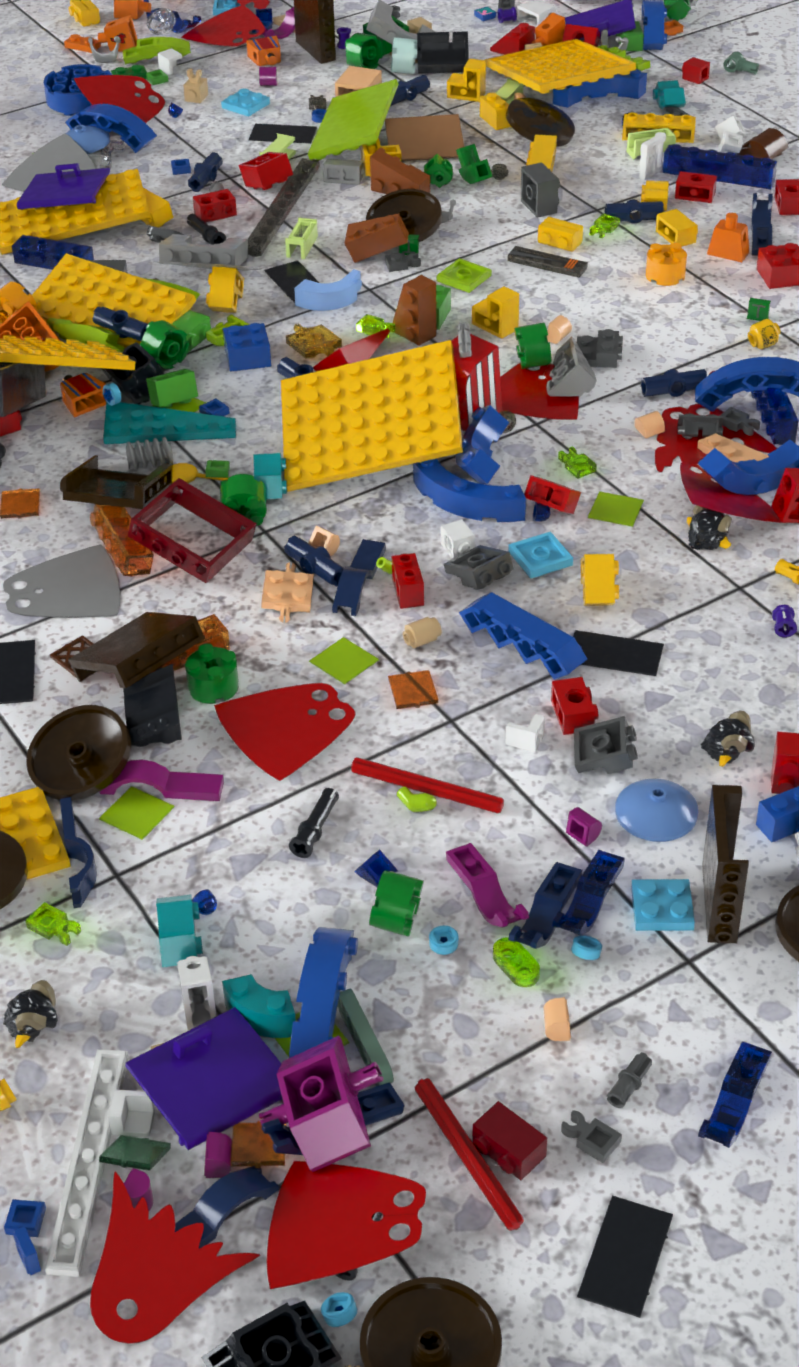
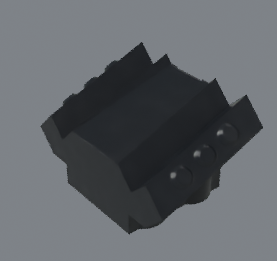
[103,342,164,405]
[123,664,182,747]
[201,1300,342,1367]

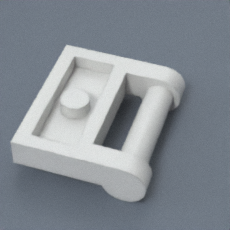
[639,132,666,180]

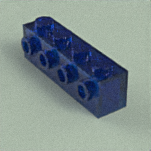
[12,235,94,270]
[751,388,799,445]

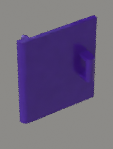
[565,0,636,41]
[17,163,110,210]
[125,1007,282,1150]

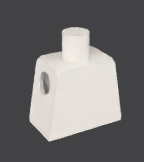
[517,0,557,29]
[177,956,217,1030]

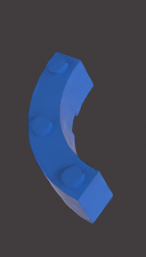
[641,0,667,50]
[553,69,647,108]
[65,104,157,153]
[695,357,799,412]
[456,405,509,484]
[698,439,799,495]
[413,458,526,522]
[289,927,358,1058]

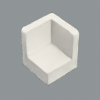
[158,48,182,75]
[715,116,746,140]
[717,131,743,159]
[505,714,545,752]
[108,1090,155,1137]

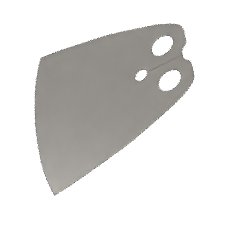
[2,133,96,192]
[157,262,262,270]
[3,544,120,617]

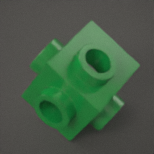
[424,154,453,188]

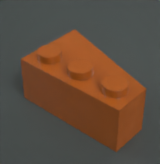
[370,147,430,194]
[344,214,409,263]
[391,275,436,346]

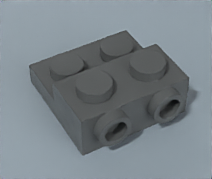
[577,329,623,368]
[444,545,514,590]
[574,716,638,774]

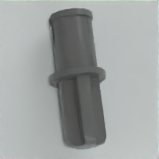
[606,1052,652,1108]

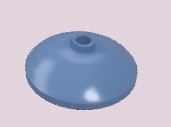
[66,125,110,154]
[615,778,698,842]

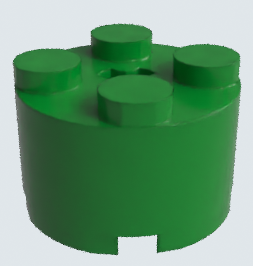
[345,33,383,69]
[140,320,189,369]
[514,322,552,369]
[220,474,267,526]
[185,644,239,704]
[369,870,424,937]

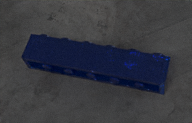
[663,144,777,190]

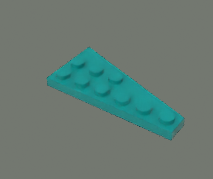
[103,402,236,444]

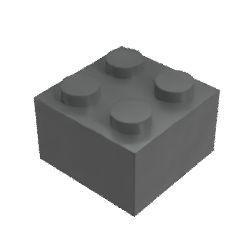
[521,162,560,218]

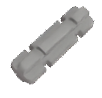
[457,322,472,358]

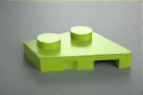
[206,315,250,346]

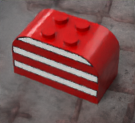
[451,334,503,432]

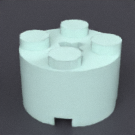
[391,37,417,74]

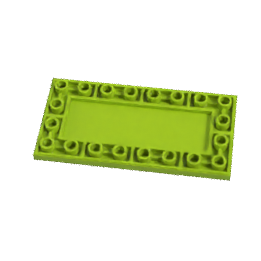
[308,79,399,160]

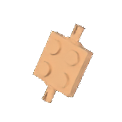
[261,562,314,623]

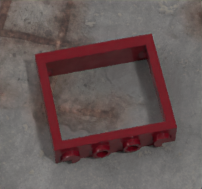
[127,478,257,583]

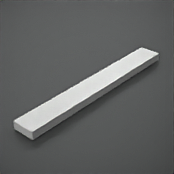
[45,1049,129,1277]

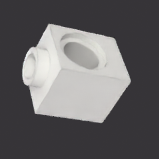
[441,519,475,559]

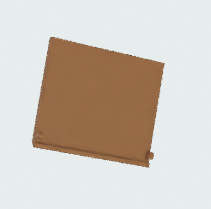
[385,114,464,161]

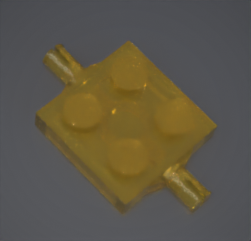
[286,323,342,359]

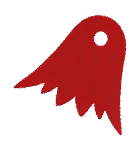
[90,1172,260,1344]

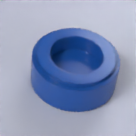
[312,109,327,123]

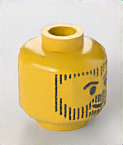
[748,319,781,349]

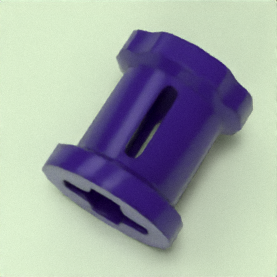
[498,7,517,23]
[337,27,351,49]
[772,605,797,638]

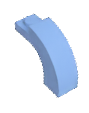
[294,269,362,311]

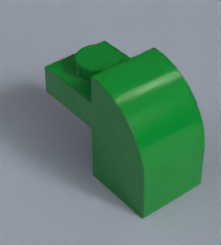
[456,144,493,184]

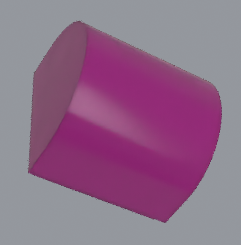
[259,67,277,86]
[566,807,602,847]
[204,1132,232,1178]
[124,1168,153,1211]

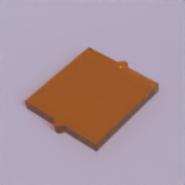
[0,488,40,519]
[388,670,438,709]
[231,1121,286,1168]

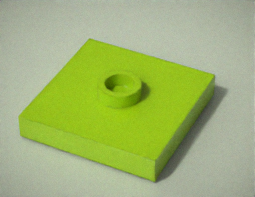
[436,258,492,293]

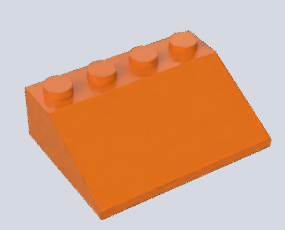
[0,301,61,372]

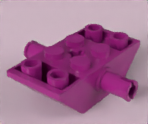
[259,1036,383,1172]

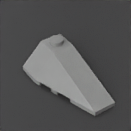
[546,336,597,397]

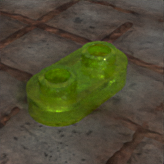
[493,937,540,987]

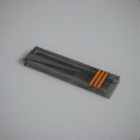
[508,246,588,278]

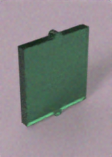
[99,1135,171,1171]

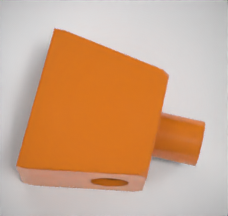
[114,0,151,19]
[531,13,566,46]
[707,213,749,262]

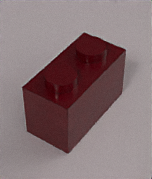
[472,1101,547,1181]

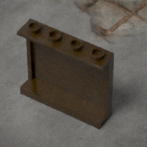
[293,0,336,64]
[60,455,173,509]
[68,612,205,688]
[702,785,749,944]

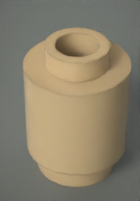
[403,617,442,648]

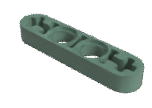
[337,988,394,1086]

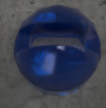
[168,102,183,118]
[533,502,551,522]
[192,889,217,915]

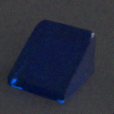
[256,8,273,25]
[354,849,398,887]

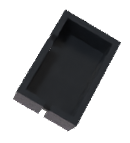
[417,31,469,74]

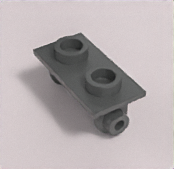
[677,414,724,437]

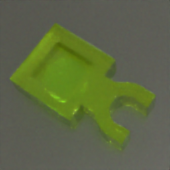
[589,214,620,238]
[356,314,395,338]
[558,446,597,479]
[25,902,81,946]

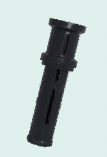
[187,214,226,245]
[289,788,339,858]

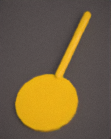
[172,463,229,483]

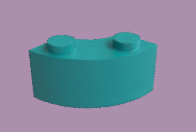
[653,80,686,109]
[253,453,287,499]
[156,894,203,967]
[222,974,296,1038]

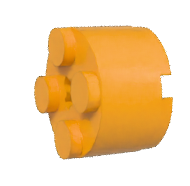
[646,243,687,286]
[0,282,37,325]

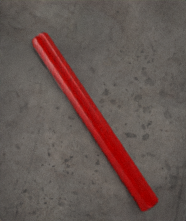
[351,757,504,813]
[415,1078,524,1231]

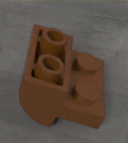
[737,128,789,164]

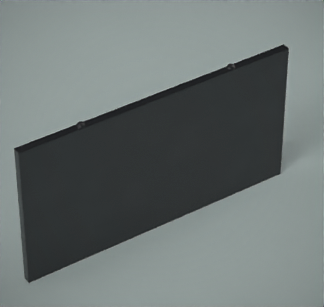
[249,123,317,144]
[264,260,319,303]
[573,630,664,676]
[0,640,36,704]
[577,1195,673,1318]

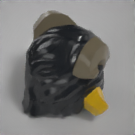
[686,505,732,550]
[701,710,755,767]
[3,980,58,1048]

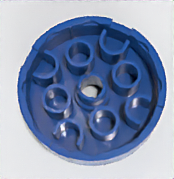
[43,64,112,116]

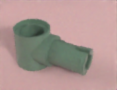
[723,51,759,75]

